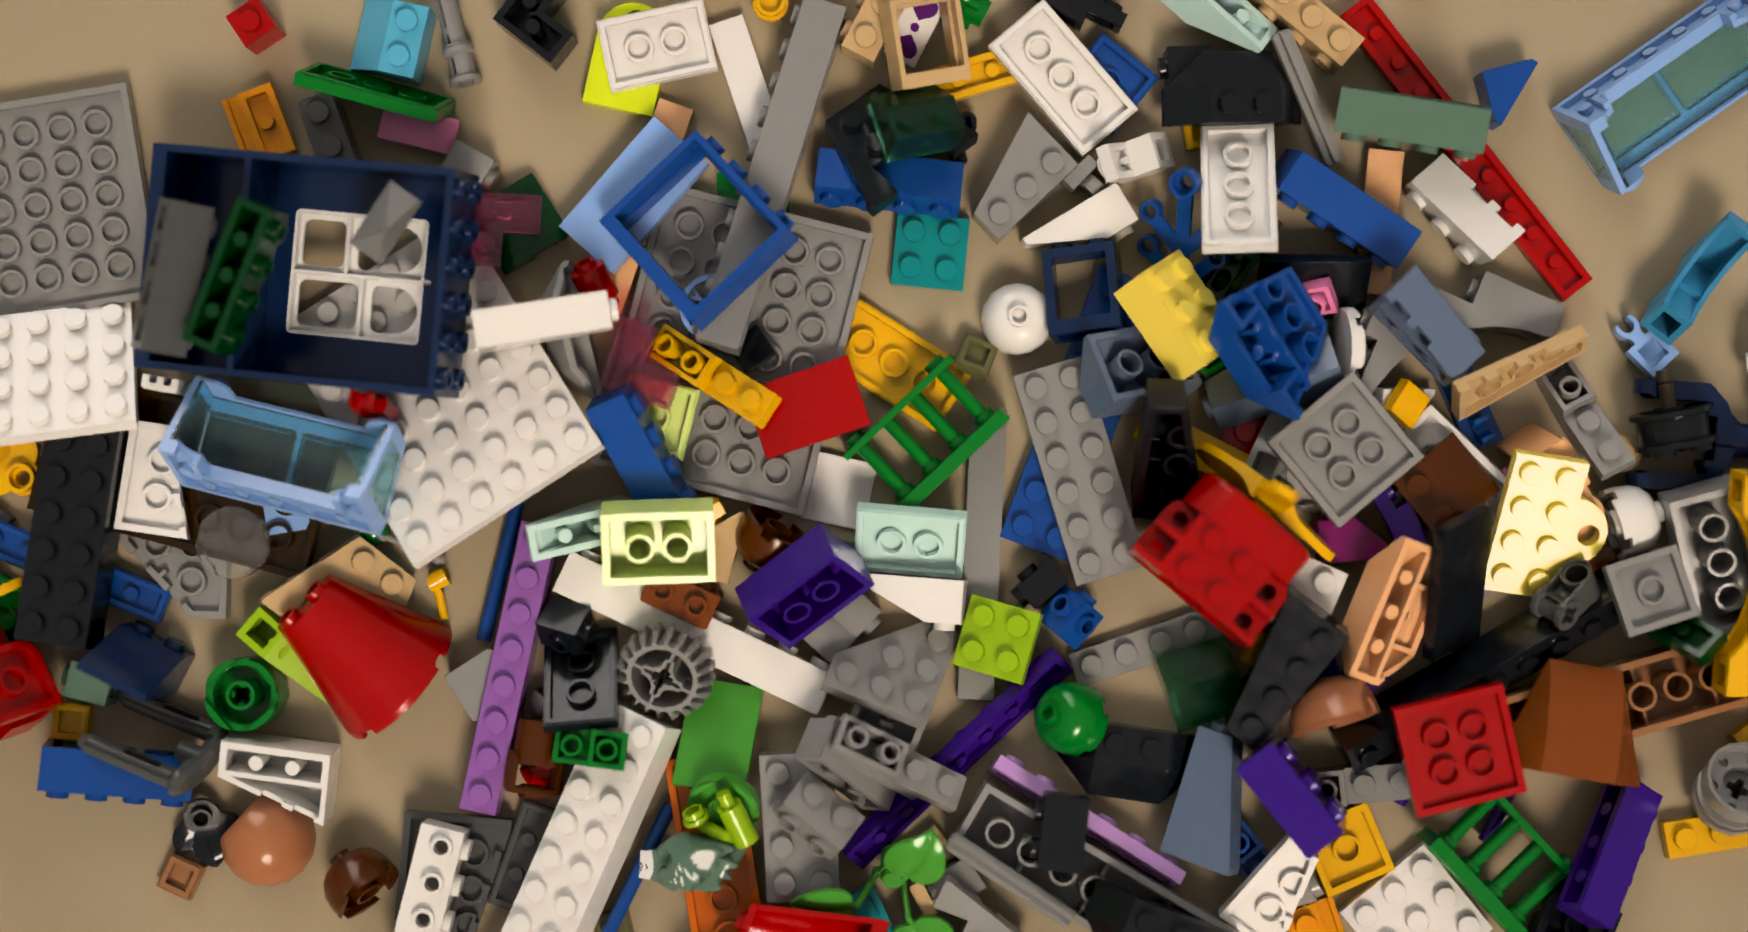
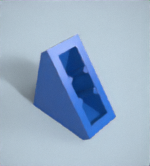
[1473,59,1538,131]

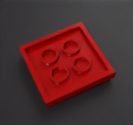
[1390,681,1527,818]

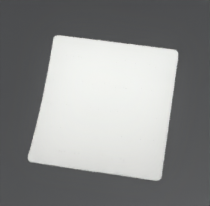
[800,452,876,529]

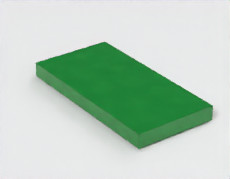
[293,62,456,124]

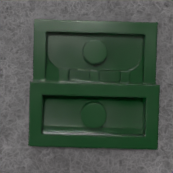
[475,173,569,275]

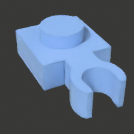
[1612,315,1680,379]

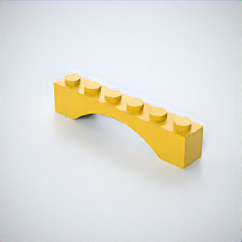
[1711,469,1748,697]

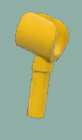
[427,566,452,620]

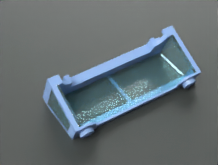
[1551,0,1748,195]
[157,375,406,536]

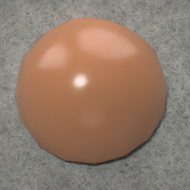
[1289,674,1381,740]
[220,795,317,887]

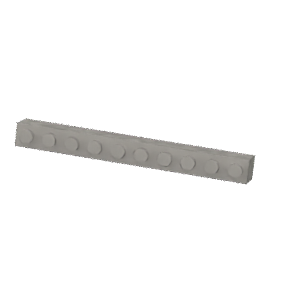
[691,0,847,357]

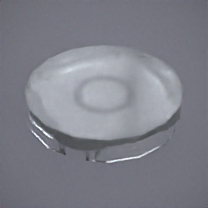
[195,506,271,579]

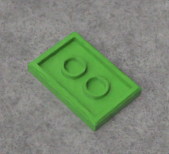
[672,680,764,789]

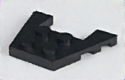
[825,84,978,217]

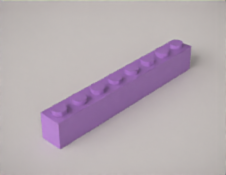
[459,520,557,816]

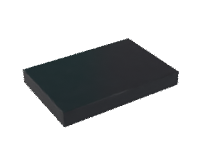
[1257,254,1373,320]
[543,627,619,733]

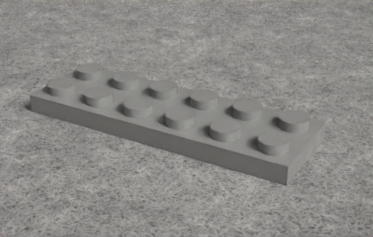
[1012,356,1142,586]

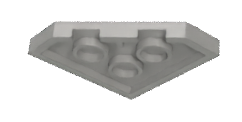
[121,533,232,619]
[820,622,959,731]

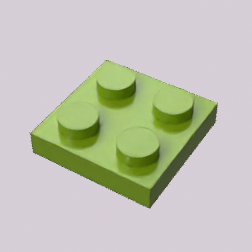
[952,594,1044,685]

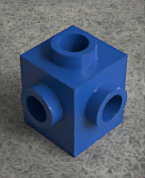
[1040,585,1103,650]

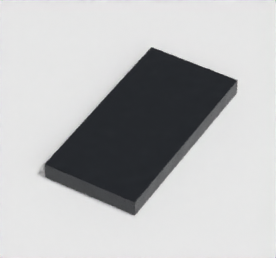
[1422,504,1493,662]

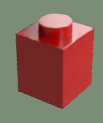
[226,0,287,55]

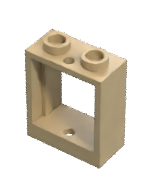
[878,0,972,91]

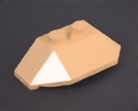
[1342,536,1432,686]

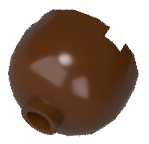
[735,505,805,572]
[323,847,399,919]

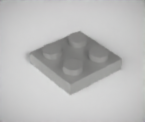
[1601,544,1701,638]

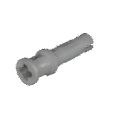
[435,0,482,89]

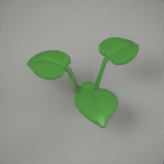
[790,828,955,932]

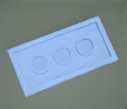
[559,116,710,275]

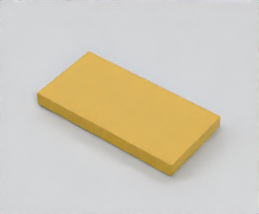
[844,298,971,433]

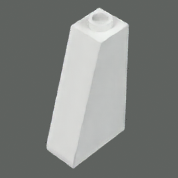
[471,290,619,353]

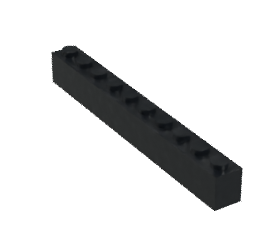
[1327,551,1650,774]

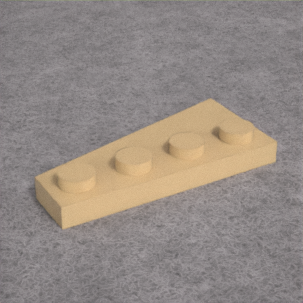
[1451,325,1589,422]

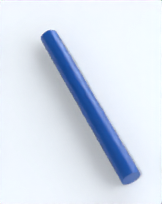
[476,501,525,642]
[601,801,673,932]

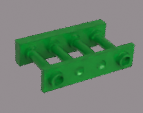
[843,353,1010,507]
[1416,796,1573,932]

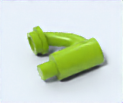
[682,789,759,849]

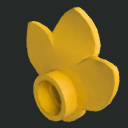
[0,442,39,496]

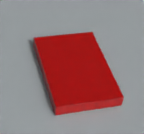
[755,355,871,460]

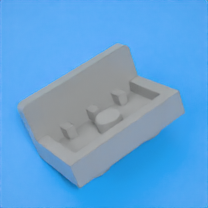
[773,771,866,860]

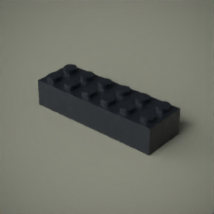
[13,430,129,650]

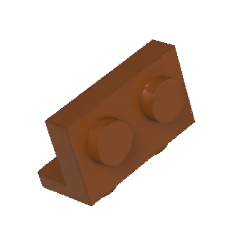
[640,582,724,630]

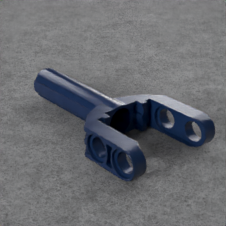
[1626,378,1748,490]

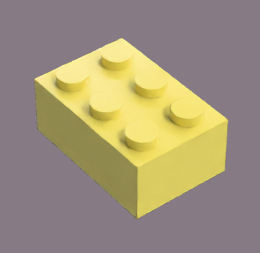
[1113,249,1219,380]

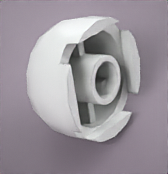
[980,283,1049,356]
[1597,485,1665,560]

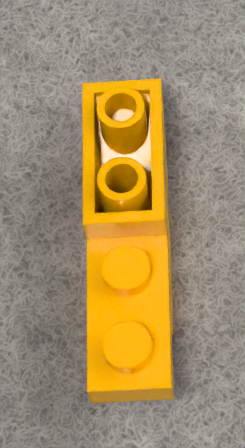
[645,324,782,430]

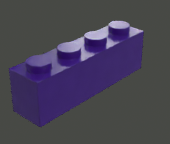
[1556,781,1663,930]

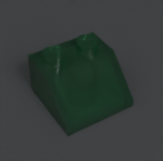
[865,85,965,162]
[1154,635,1241,733]

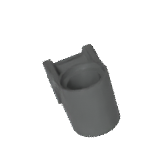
[1529,559,1600,631]

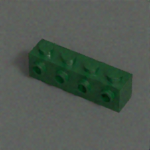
[181,196,290,355]

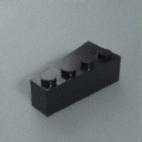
[1225,584,1350,751]

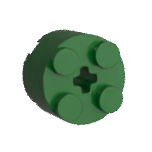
[204,656,290,732]

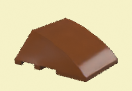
[1512,658,1640,787]

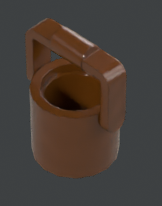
[503,719,564,800]

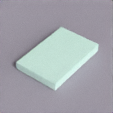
[855,502,968,580]

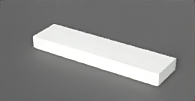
[709,14,771,146]

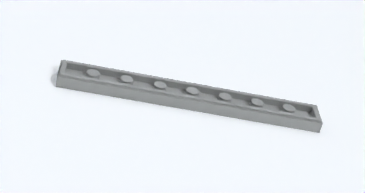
[957,410,1007,700]

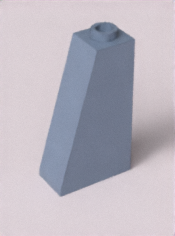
[1202,329,1343,431]
[1160,721,1243,876]

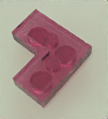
[472,191,543,267]
[599,316,681,410]

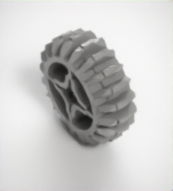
[617,622,716,720]

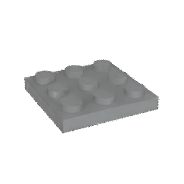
[1265,371,1424,528]

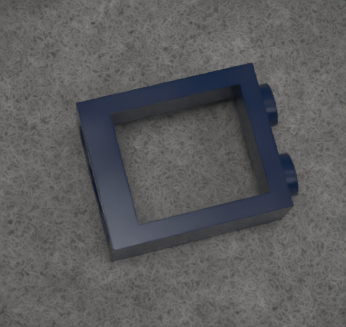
[1041,238,1127,344]

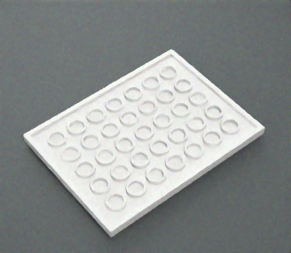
[298,238,605,569]

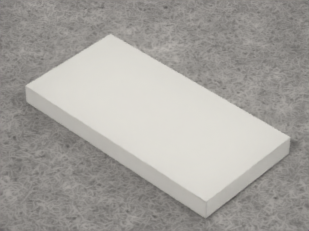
[988,0,1138,158]
[1200,123,1278,254]

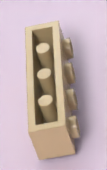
[838,0,903,70]
[1247,0,1365,75]

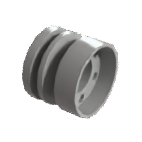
[1690,742,1748,836]

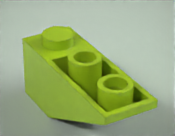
[235,605,328,704]

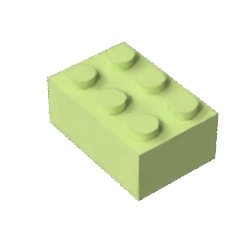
[600,497,716,586]

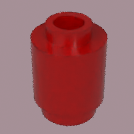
[570,257,619,304]

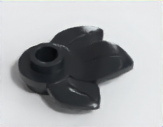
[172,798,239,868]

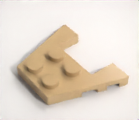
[259,534,416,616]

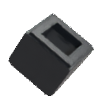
[734,324,777,375]

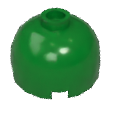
[1034,682,1108,757]

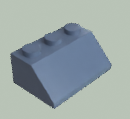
[1079,326,1202,420]

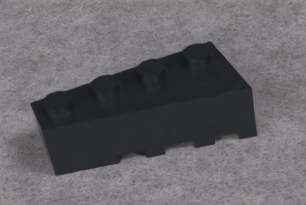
[1130,378,1200,519]

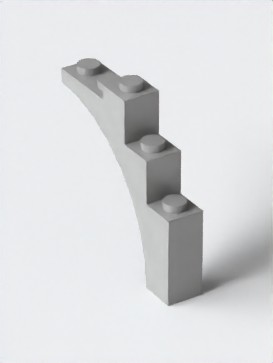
[1357,271,1566,394]

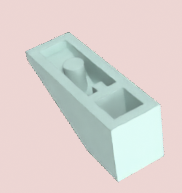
[1160,0,1278,54]
[525,494,629,562]

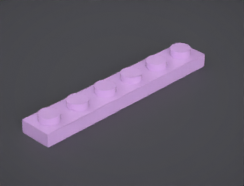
[987,755,1187,889]

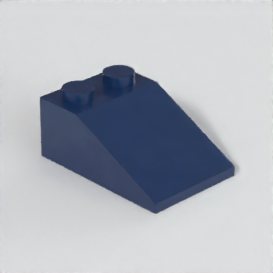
[76,620,196,702]

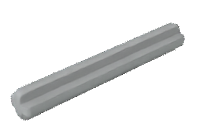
[1271,28,1344,166]
[945,832,1075,927]

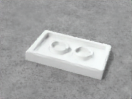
[596,0,718,94]

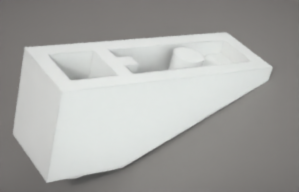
[1020,182,1139,249]
[869,572,968,631]

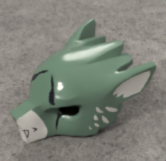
[638,831,748,892]

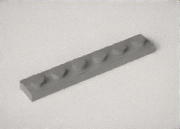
[1068,610,1269,686]

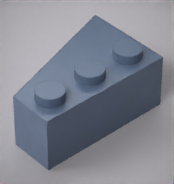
[1367,265,1485,387]

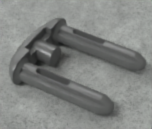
[77,691,229,797]

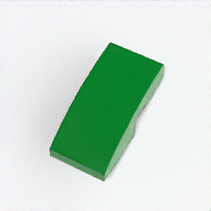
[551,729,629,771]

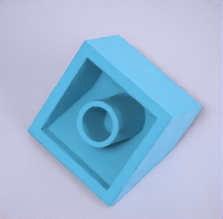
[350,0,437,86]

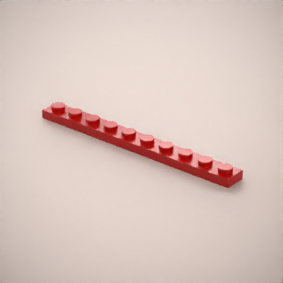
[1339,0,1593,302]

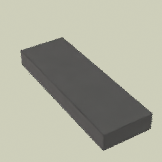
[487,798,555,910]

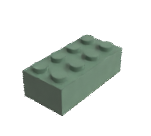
[1333,85,1492,160]

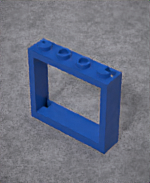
[599,129,799,332]

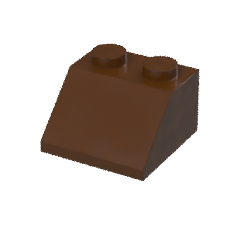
[1393,432,1500,532]

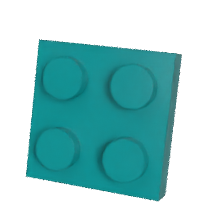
[891,214,970,292]

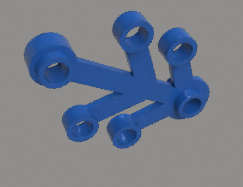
[1137,167,1230,279]

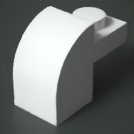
[1095,132,1175,185]

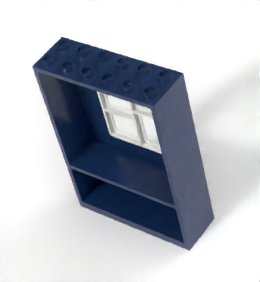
[134,142,482,398]

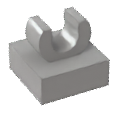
[1060,154,1104,197]

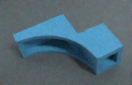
[1640,211,1748,345]

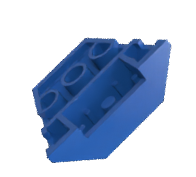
[1209,266,1328,421]

